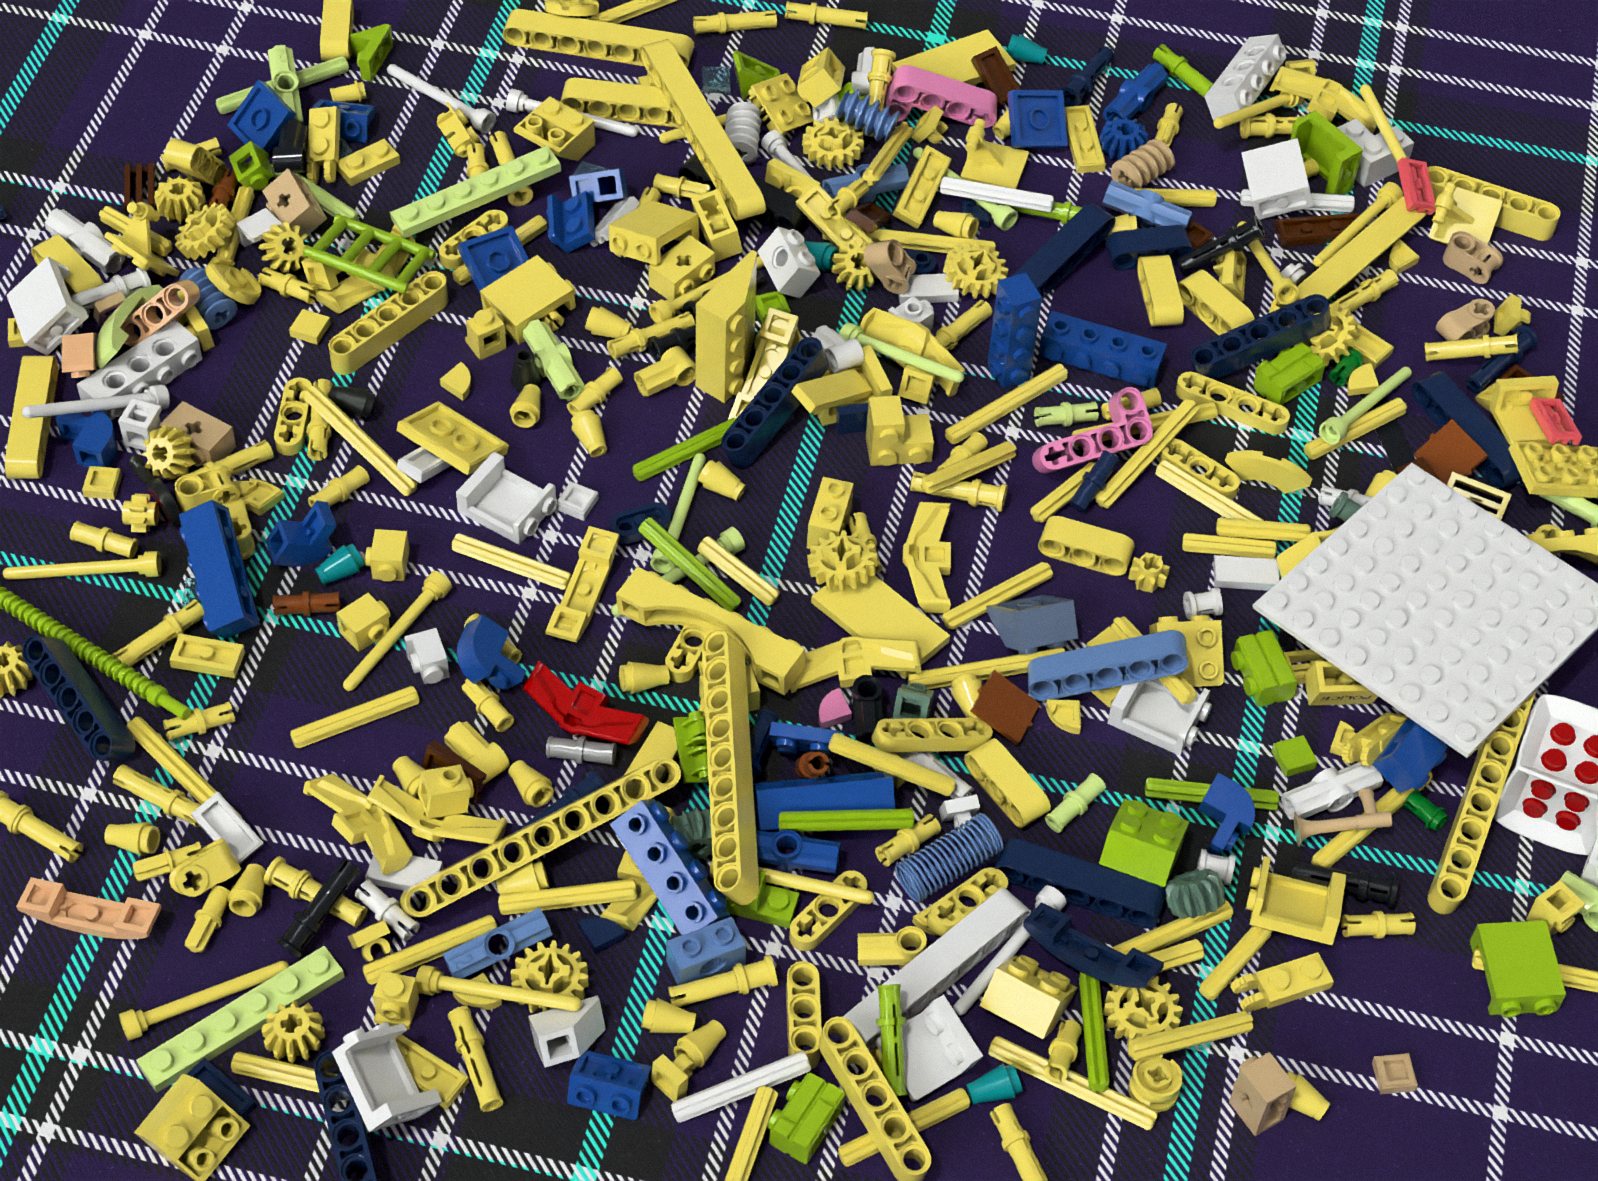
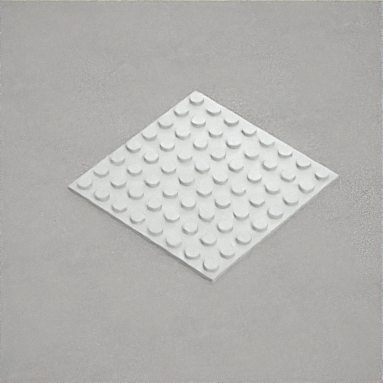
[1253,463,1598,758]

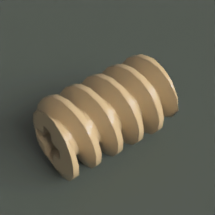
[1111,139,1175,189]

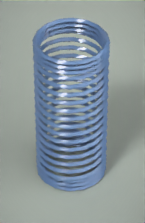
[895,813,1004,903]

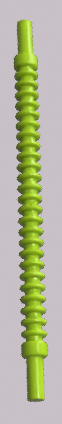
[0,585,191,720]

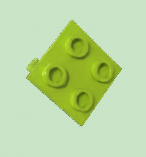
[672,711,709,784]

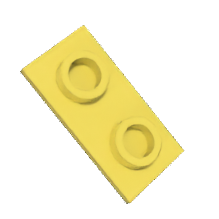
[437,102,480,158]

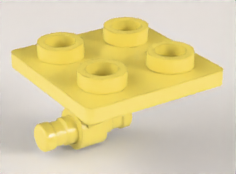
[960,119,1029,189]
[1429,182,1503,245]
[104,202,180,277]

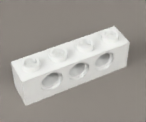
[1204,34,1286,120]
[77,320,202,420]

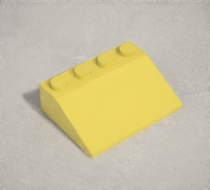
[695,250,757,403]

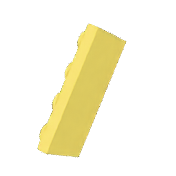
[892,29,1016,85]
[1508,441,1598,498]
[811,575,950,679]

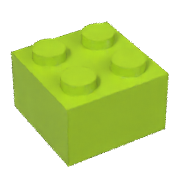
[1099,799,1190,887]

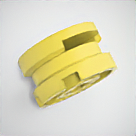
[1128,1054,1183,1112]

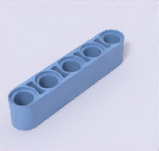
[1028,630,1188,701]

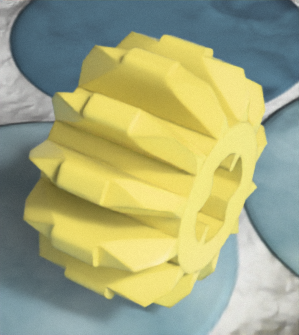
[154,175,206,224]
[258,222,309,273]
[831,240,878,292]
[141,426,197,480]
[0,641,33,699]
[262,999,325,1064]

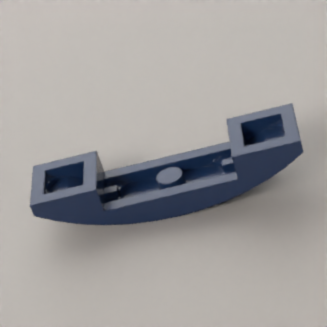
[1023,902,1164,988]

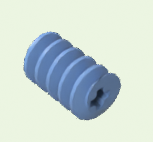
[835,89,900,143]
[180,267,238,330]

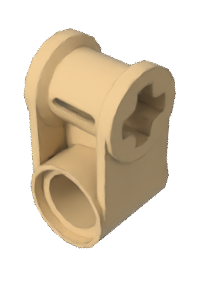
[1443,231,1503,284]
[864,239,917,294]
[1436,299,1495,341]

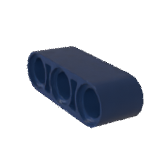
[1105,225,1194,271]

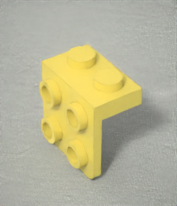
[1489,376,1565,445]
[1149,615,1224,687]

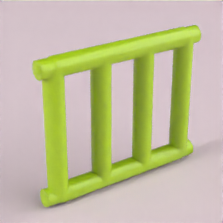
[303,214,436,294]

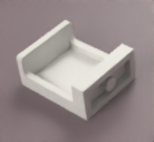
[1241,138,1313,220]
[7,256,89,356]
[456,452,557,545]
[1107,678,1212,756]
[332,1022,442,1132]

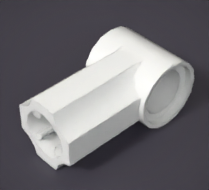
[852,47,875,96]
[811,325,864,374]

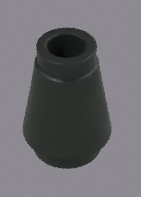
[510,349,541,392]
[328,385,375,419]

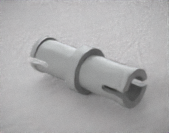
[546,736,616,765]

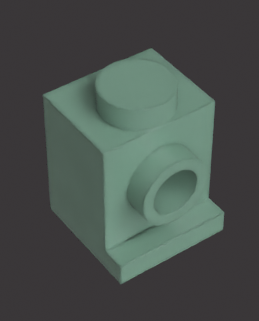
[892,682,934,719]

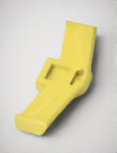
[1269,66,1377,134]
[315,225,416,314]
[860,307,965,397]
[902,502,951,613]
[790,636,922,693]
[303,774,413,875]
[366,775,507,845]
[600,806,676,931]

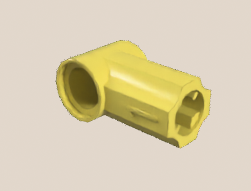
[634,346,696,396]
[444,721,510,784]
[858,926,927,968]

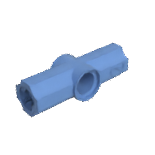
[822,164,909,203]
[1102,180,1192,228]
[442,907,553,979]

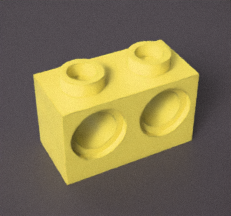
[797,47,845,108]

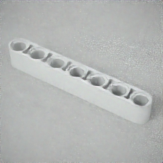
[836,888,1031,1052]

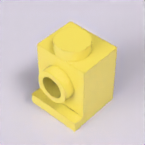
[465,309,506,360]
[1526,880,1586,936]
[373,971,419,1030]

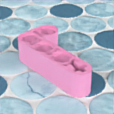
[884,65,998,128]
[1032,387,1153,474]

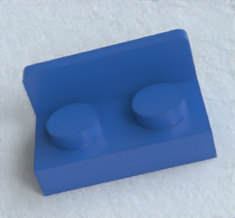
[311,99,375,143]
[546,191,595,254]
[567,1050,652,1120]

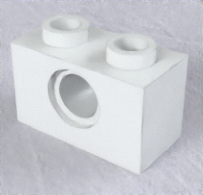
[757,227,821,298]

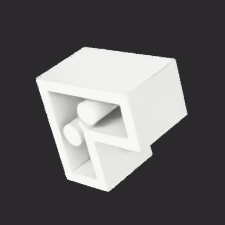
[1337,119,1414,187]

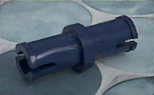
[1069,450,1120,513]

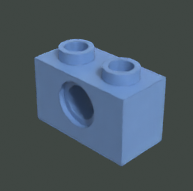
[666,917,746,985]

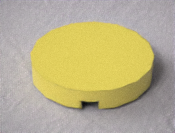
[544,0,599,16]
[205,257,262,305]

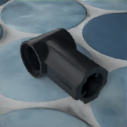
[273,120,308,173]
[851,675,883,746]

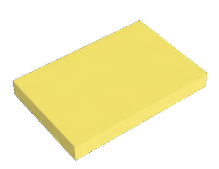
[396,401,509,475]

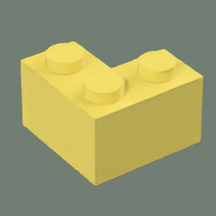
[866,395,934,466]

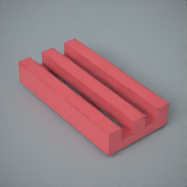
[1397,157,1436,215]
[1529,398,1582,445]

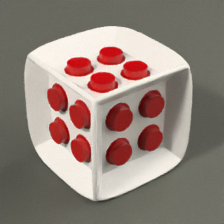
[1494,694,1598,855]

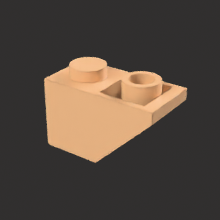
[62,333,100,378]

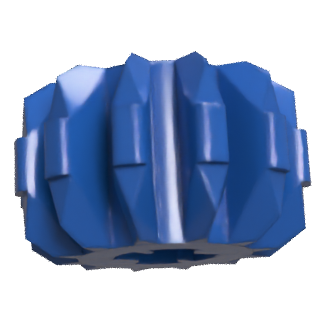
[1099,116,1148,160]

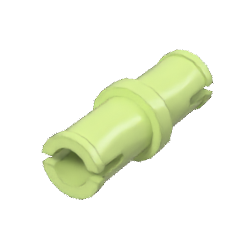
[1034,402,1099,427]
[1045,773,1106,833]

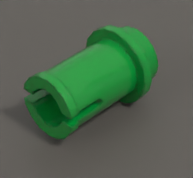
[1329,349,1363,386]
[1403,790,1449,831]

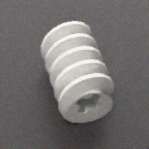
[724,102,762,165]

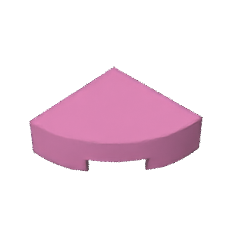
[818,688,852,729]

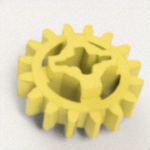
[802,117,864,170]
[175,202,235,260]
[943,242,1008,299]
[1294,304,1360,366]
[807,530,878,591]
[511,940,589,1013]
[1103,976,1183,1043]

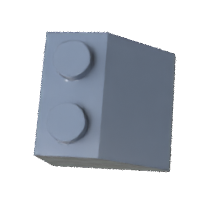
[986,594,1078,654]

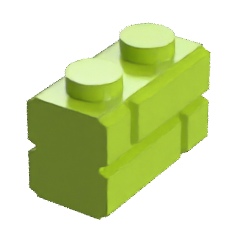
[1253,342,1326,405]
[1231,630,1298,707]
[767,1072,846,1164]

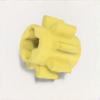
[122,493,159,533]
[1128,552,1170,593]

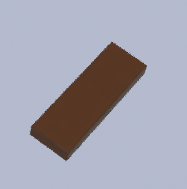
[1274,213,1365,247]

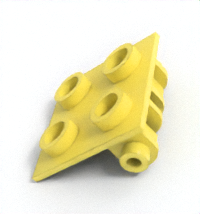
[748,73,814,137]

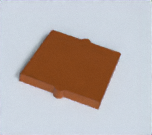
[1414,419,1488,487]
[970,670,1040,745]

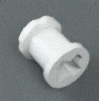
[1183,588,1223,620]
[1197,849,1236,886]

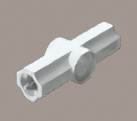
[44,208,125,274]
[1281,762,1384,820]

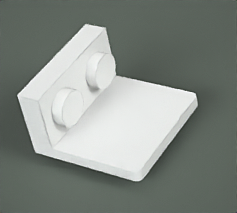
[875,994,983,1102]

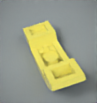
[728,308,799,420]
[545,526,620,643]

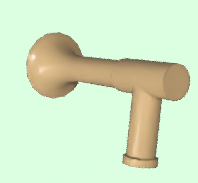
[1293,788,1392,847]

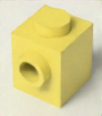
[365,529,410,581]
[336,593,391,652]
[418,764,474,819]

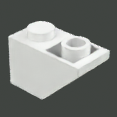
[528,995,606,1068]

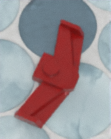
[522,660,649,745]

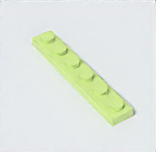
[390,145,562,238]
[136,946,345,1093]

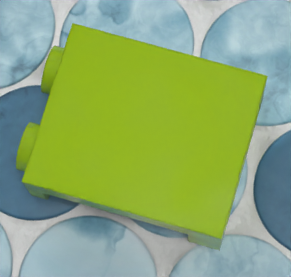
[1290,110,1363,195]
[1470,920,1566,1017]

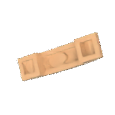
[16,877,162,939]

